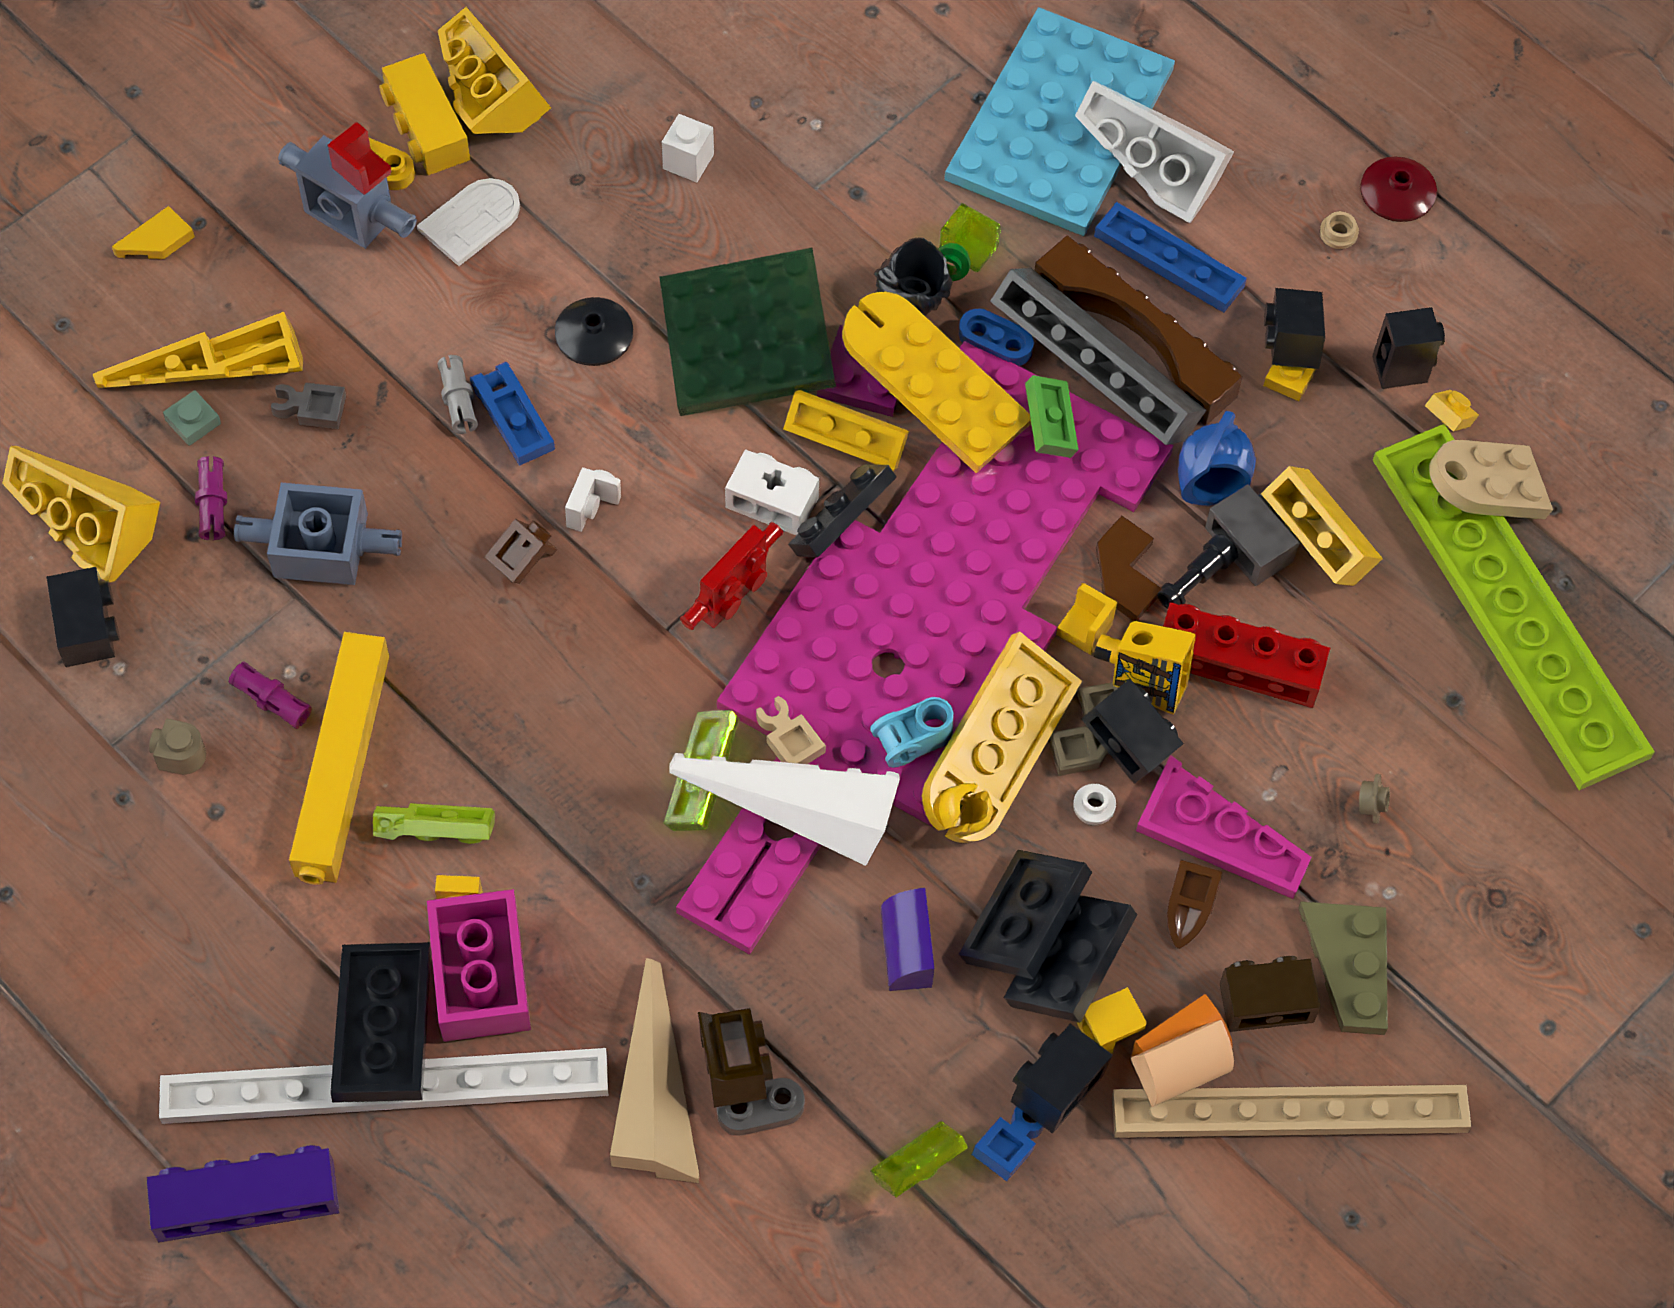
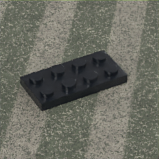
[330,942,431,1103]

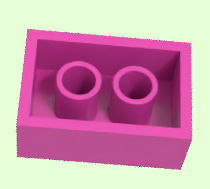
[427,889,531,1042]

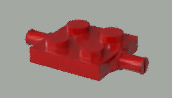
[680,522,783,630]

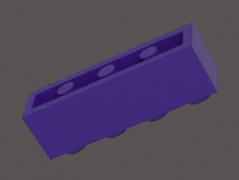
[147,1145,339,1243]

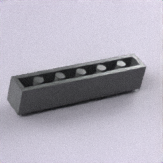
[990,268,1206,445]

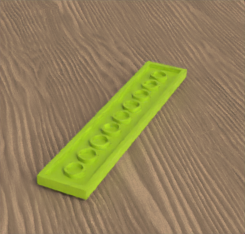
[1373,424,1655,791]

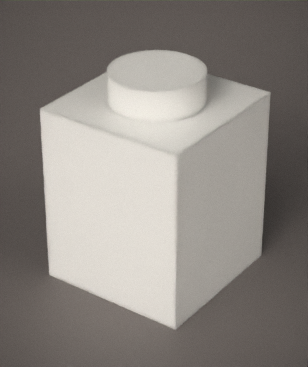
[662,114,714,183]

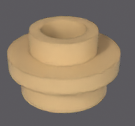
[1320,211,1359,249]

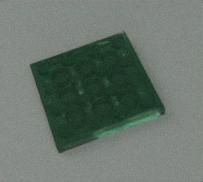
[659,247,836,416]

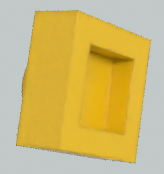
[1263,365,1316,401]
[1425,390,1479,432]
[435,875,483,899]

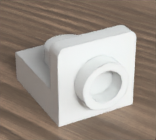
[565,467,621,532]

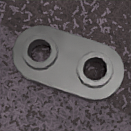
[717,1078,805,1136]

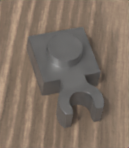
[271,383,346,429]

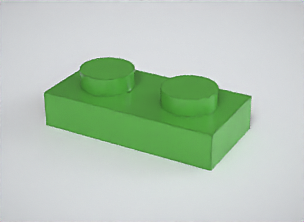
[1025,375,1079,458]

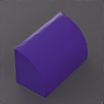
[881,888,935,991]

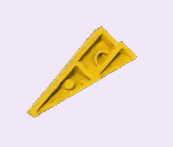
[93,312,303,388]

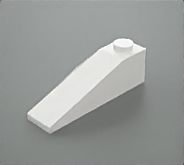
[1075,81,1234,223]

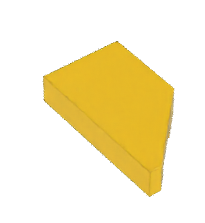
[112,206,195,259]

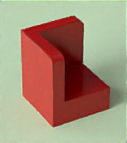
[327,122,392,195]

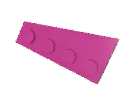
[1136,755,1312,899]

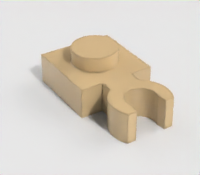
[756,696,826,764]

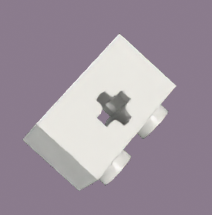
[725,449,819,535]

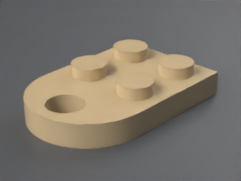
[1429,440,1553,519]

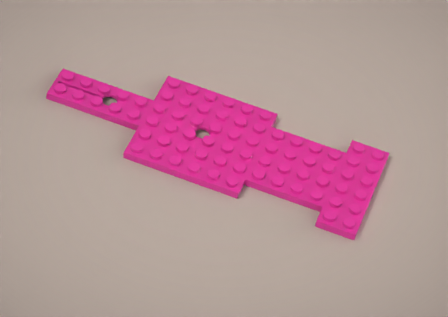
[676,341,1174,955]

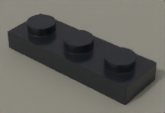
[788,464,897,557]

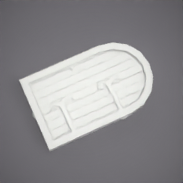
[417,178,520,266]

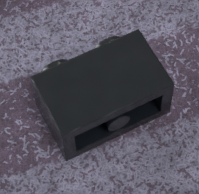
[1264,288,1325,369]
[1372,307,1445,389]
[46,567,120,667]
[1081,679,1184,784]
[1010,1023,1113,1134]

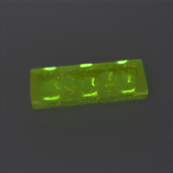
[664,710,740,831]

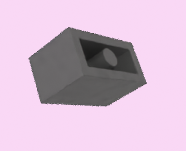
[1205,484,1299,586]

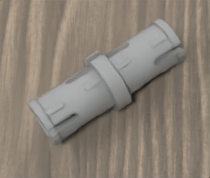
[437,355,478,434]

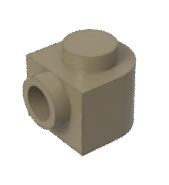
[149,718,207,775]

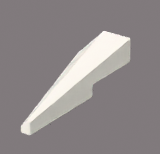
[670,753,900,866]

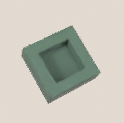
[163,390,221,446]

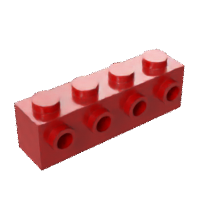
[1163,602,1331,708]

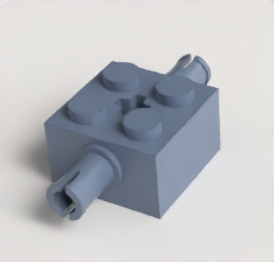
[278,135,417,249]
[234,482,402,585]

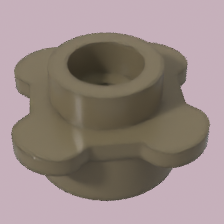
[1359,774,1390,824]

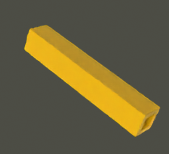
[289,632,389,885]

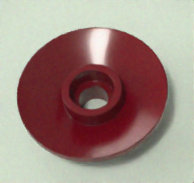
[1360,156,1437,222]

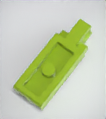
[373,803,495,844]

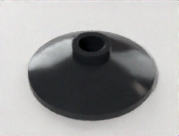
[555,297,633,366]

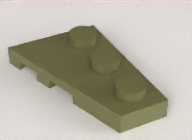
[1298,902,1388,1035]

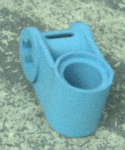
[870,697,954,768]

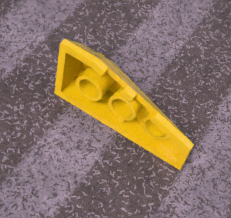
[438,7,551,134]
[2,446,160,582]

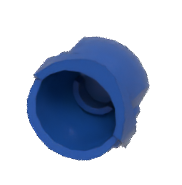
[1178,411,1256,506]

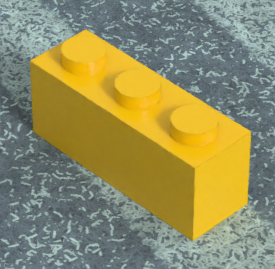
[379,53,470,175]
[1261,466,1383,586]

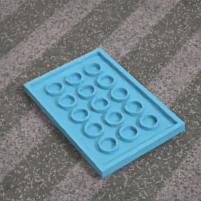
[945,7,1175,236]

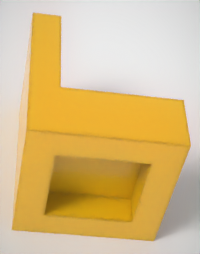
[1056,583,1117,655]
[1077,987,1147,1054]

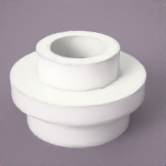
[1073,784,1116,825]

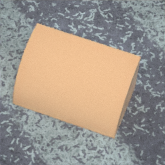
[1131,1020,1234,1107]

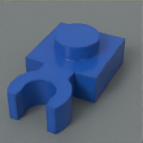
[971,1106,1044,1181]

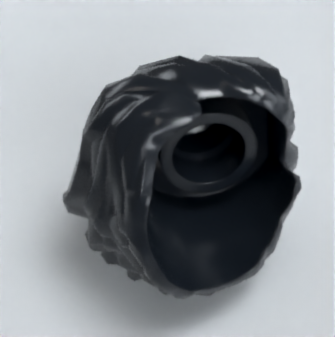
[874,237,952,316]

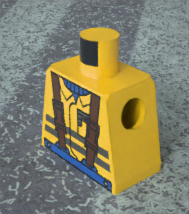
[1094,621,1196,715]

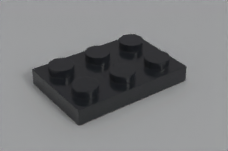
[959,850,1092,979]
[1003,895,1138,1023]

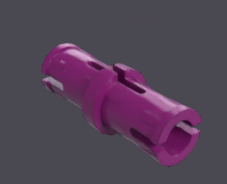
[195,456,227,541]
[228,661,312,729]

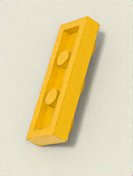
[783,390,909,471]

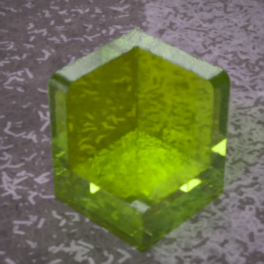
[939,203,1001,272]

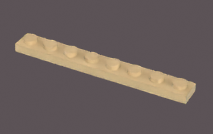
[1112,1085,1471,1138]

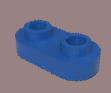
[959,309,1034,366]

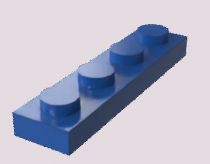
[1094,202,1247,313]

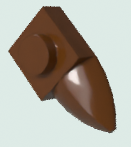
[1167,860,1223,949]

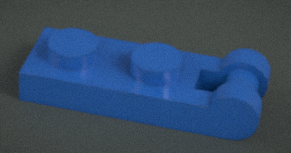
[470,362,555,466]

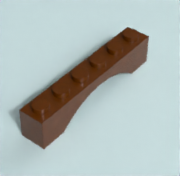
[1034,235,1243,426]

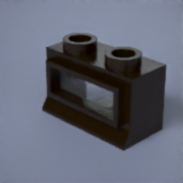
[698,1008,773,1108]

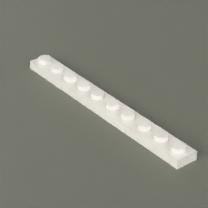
[159,1048,609,1124]

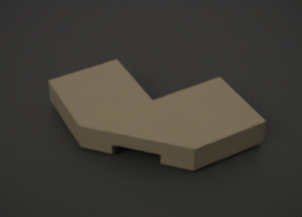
[1048,682,1118,776]

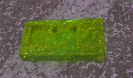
[870,1121,968,1198]

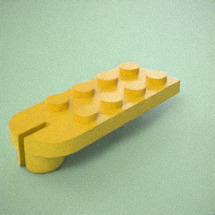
[842,292,1031,473]
[922,632,1082,843]

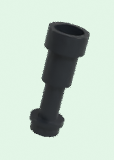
[1157,534,1239,609]

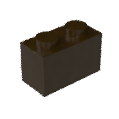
[1219,956,1321,1032]

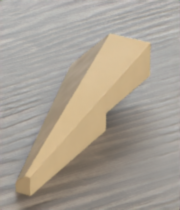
[610,958,699,1183]

